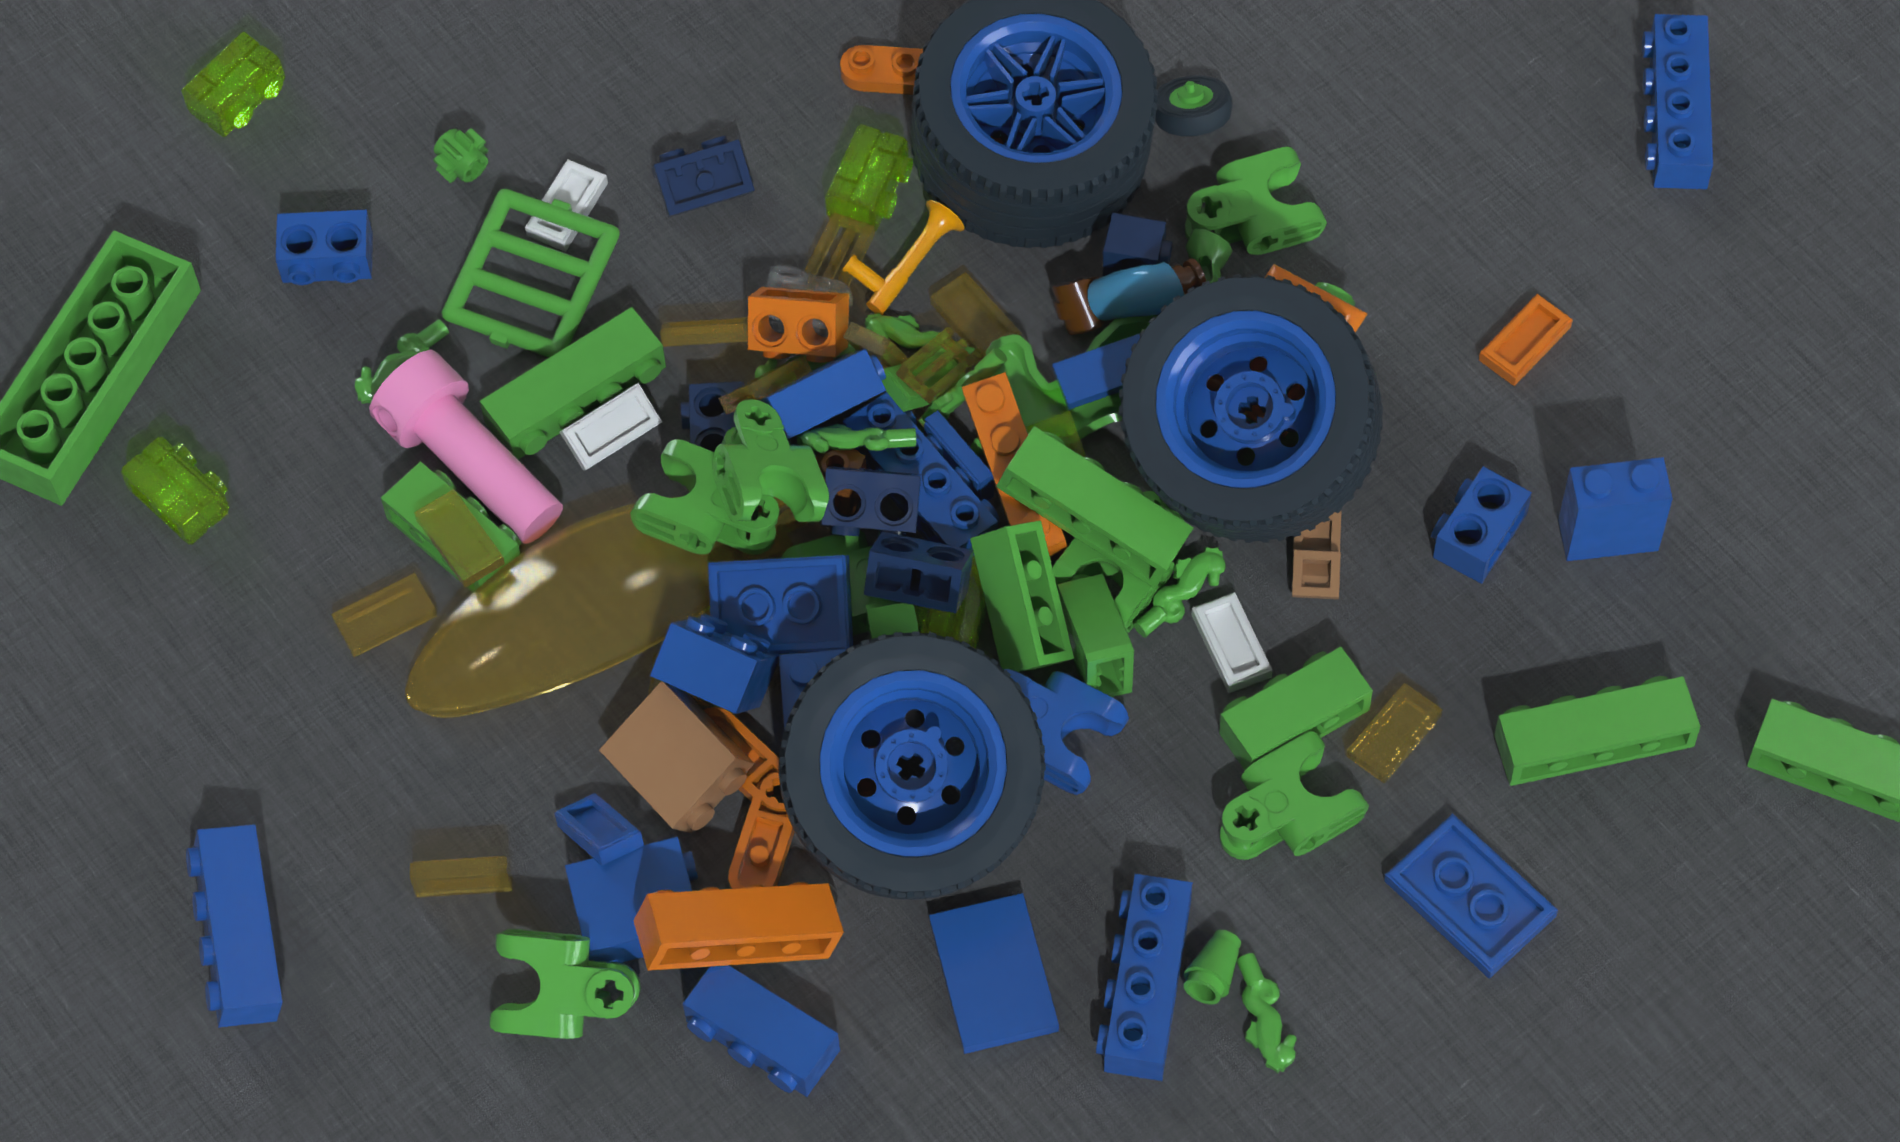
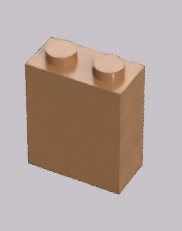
[599,681,754,833]

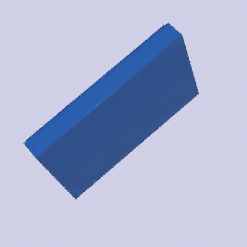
[708,555,853,654]
[1384,813,1558,979]
[929,893,1059,1054]

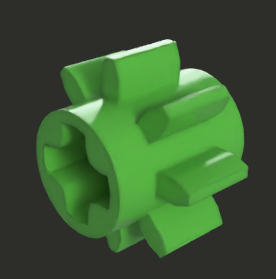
[433,128,488,183]

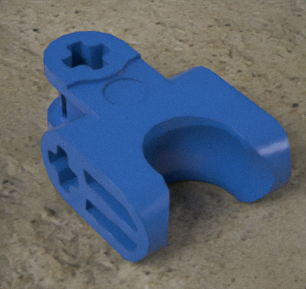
[1004,669,1129,795]

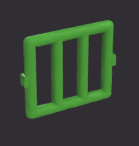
[442,188,620,358]

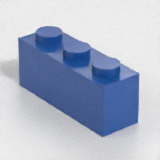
[683,965,840,1097]

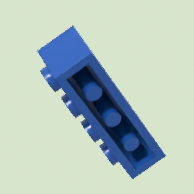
[1642,14,1713,189]
[843,392,1000,560]
[186,825,283,1028]
[1096,874,1193,1081]

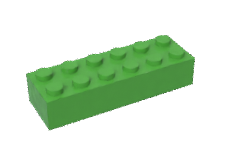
[0,230,201,506]

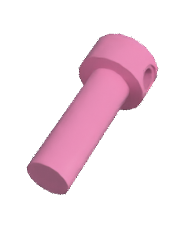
[369,350,563,544]

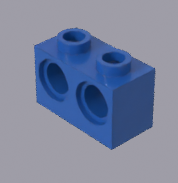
[276,210,373,285]
[1431,466,1532,584]

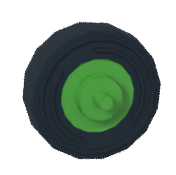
[1155,75,1232,137]

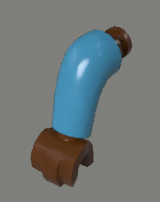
[1051,258,1206,335]

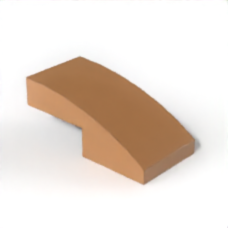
[1292,511,1342,600]

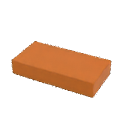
[1479,294,1573,386]

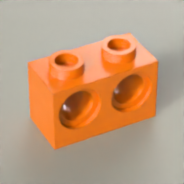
[748,287,849,363]

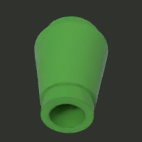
[1184,930,1241,1004]

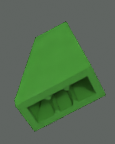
[1057,574,1134,697]

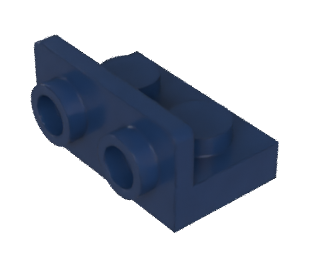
[651,136,755,218]

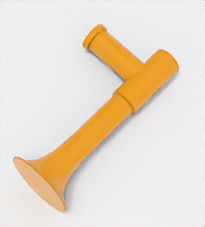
[842,200,965,315]

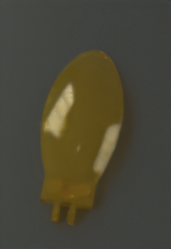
[405,496,808,718]

